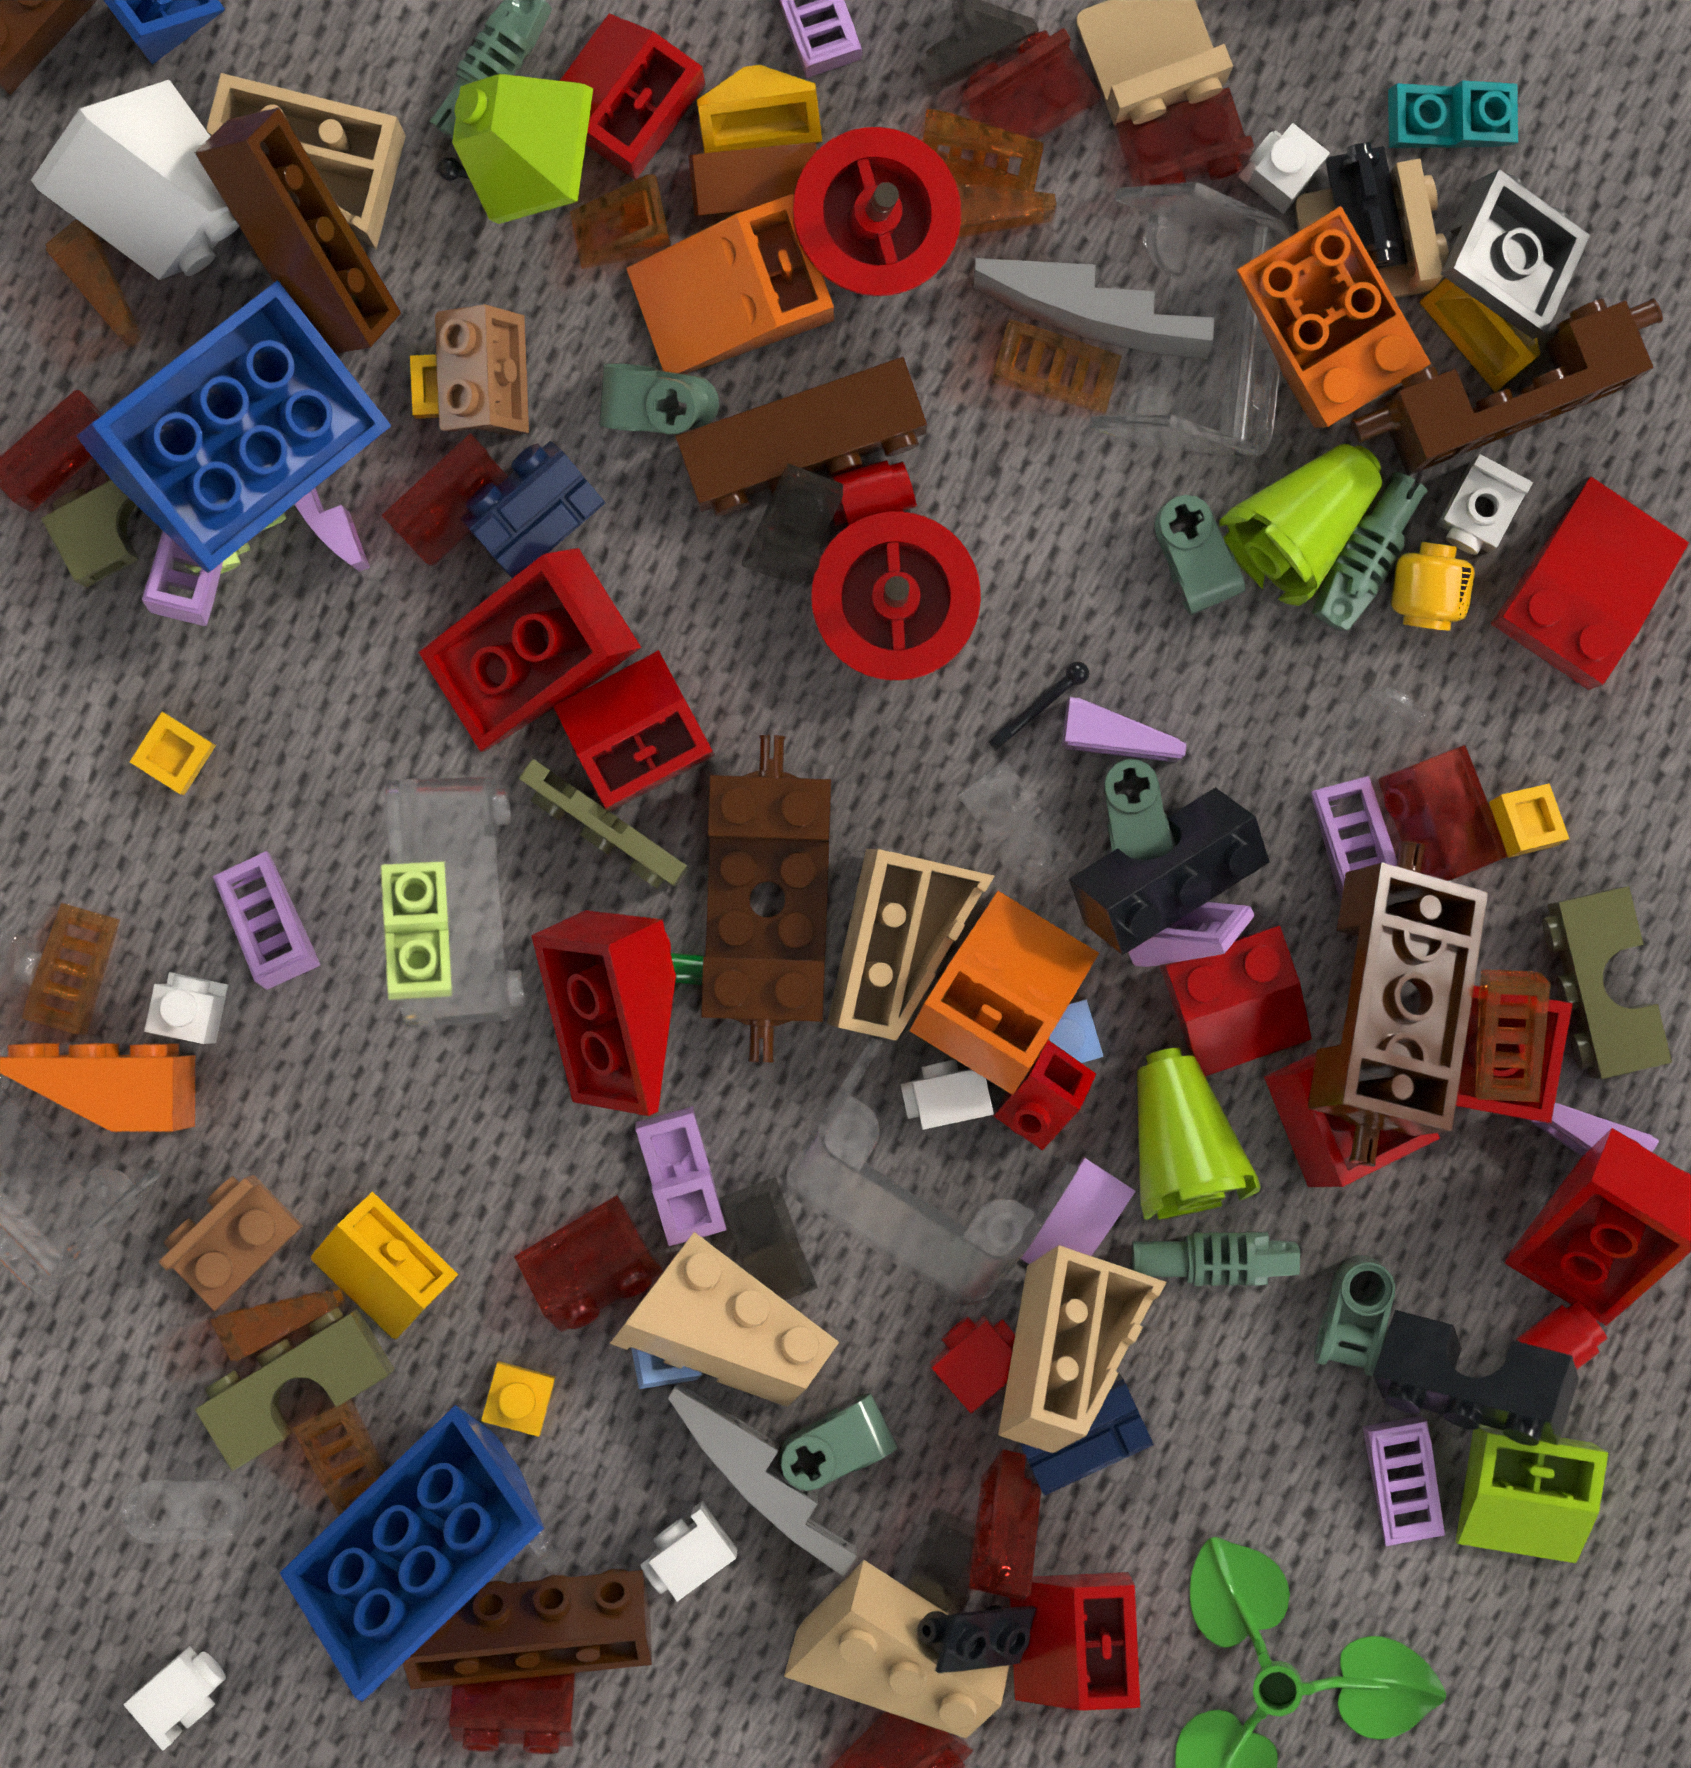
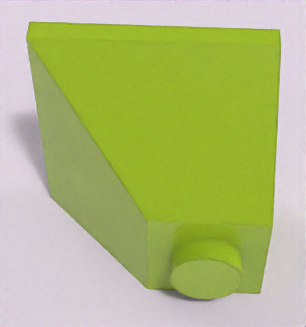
[452,74,593,224]

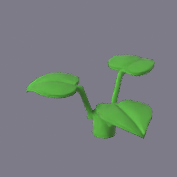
[1175,1537,1446,1768]

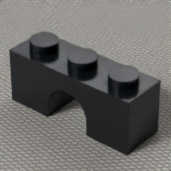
[1069,787,1270,955]
[1373,1310,1579,1446]

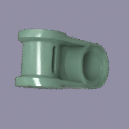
[599,363,719,434]
[1154,495,1246,616]
[1104,759,1173,860]
[1314,1255,1395,1376]
[779,1393,898,1491]

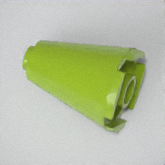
[1219,444,1382,606]
[1137,1048,1260,1220]

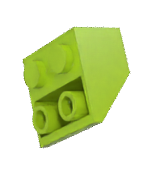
[1455,1425,1608,1563]

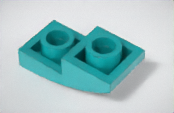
[1388,80,1518,148]

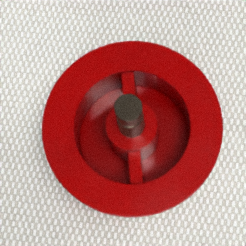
[793,127,962,297]
[811,512,981,681]

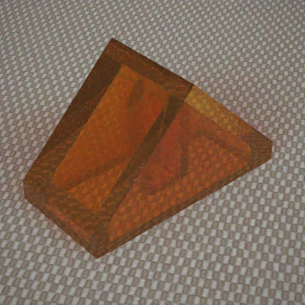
[570,174,671,269]

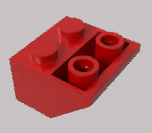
[559,13,705,181]
[553,650,715,812]
[1009,1572,1141,1711]

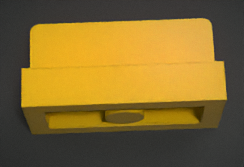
[311,1191,459,1339]

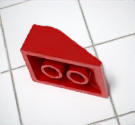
[1490,476,1689,690]
[418,548,642,752]
[531,910,676,1116]
[1504,1128,1691,1326]

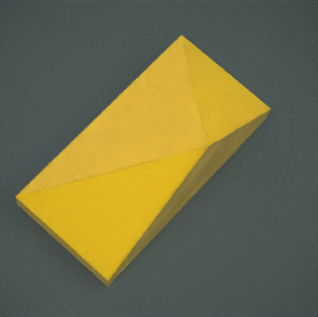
[697,65,822,153]
[1419,278,1541,392]

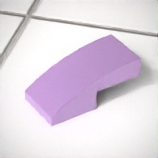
[294,488,370,572]
[635,1106,726,1246]
[1017,1157,1136,1264]

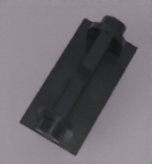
[1325,142,1408,270]
[917,1605,1037,1674]

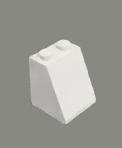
[31,80,239,280]

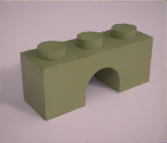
[41,474,139,587]
[1542,886,1672,1079]
[195,1307,395,1471]

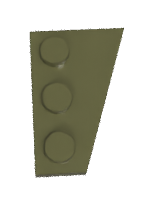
[519,758,689,889]

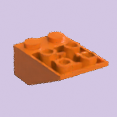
[626,194,834,374]
[1236,206,1431,428]
[909,891,1099,1095]
[0,1043,195,1132]

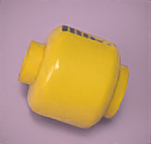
[1391,542,1475,631]

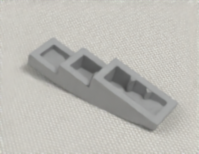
[973,258,1214,359]
[668,1383,857,1577]

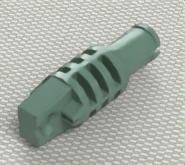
[429,0,552,139]
[1312,472,1428,631]
[1131,1231,1300,1286]

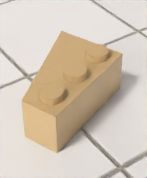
[206,73,406,249]
[827,849,994,1041]
[609,1232,839,1407]
[998,1245,1166,1453]
[784,1560,1009,1738]

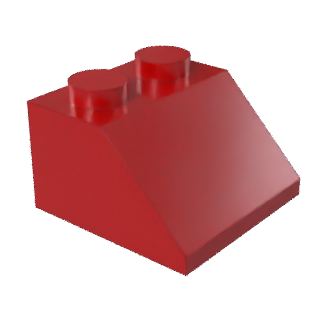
[1160,926,1312,1076]
[1456,985,1573,1123]
[1264,1044,1440,1187]

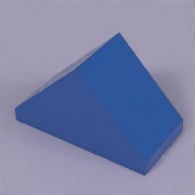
[104,0,225,65]

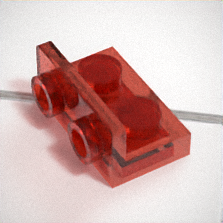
[962,28,1101,164]
[1115,87,1255,199]
[0,390,103,513]
[381,433,508,566]
[1379,745,1508,881]
[514,1195,663,1332]
[969,1449,1041,1600]
[449,1673,577,1755]

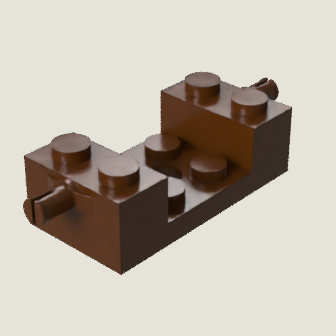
[1351,298,1663,476]
[701,735,831,1062]
[1308,841,1488,1166]

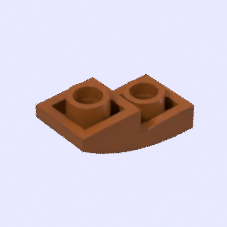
[688,142,817,216]

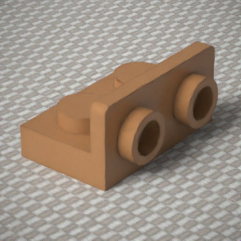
[435,304,529,435]
[159,1175,303,1311]

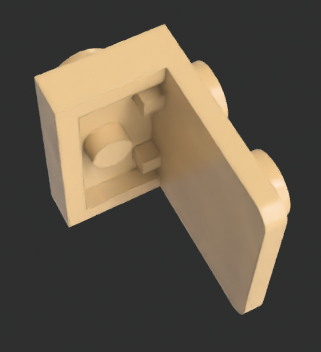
[1076,0,1233,127]
[1294,158,1449,298]

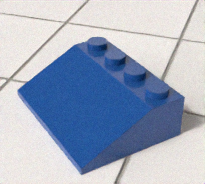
[76,280,391,573]
[280,1405,544,1702]

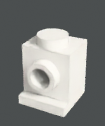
[1238,123,1330,214]
[1437,454,1533,555]
[144,972,228,1044]
[900,1060,994,1130]
[640,1501,738,1602]
[124,1646,226,1751]

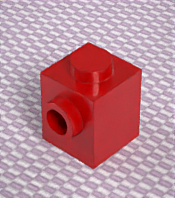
[994,1040,1096,1151]
[930,1315,1016,1414]

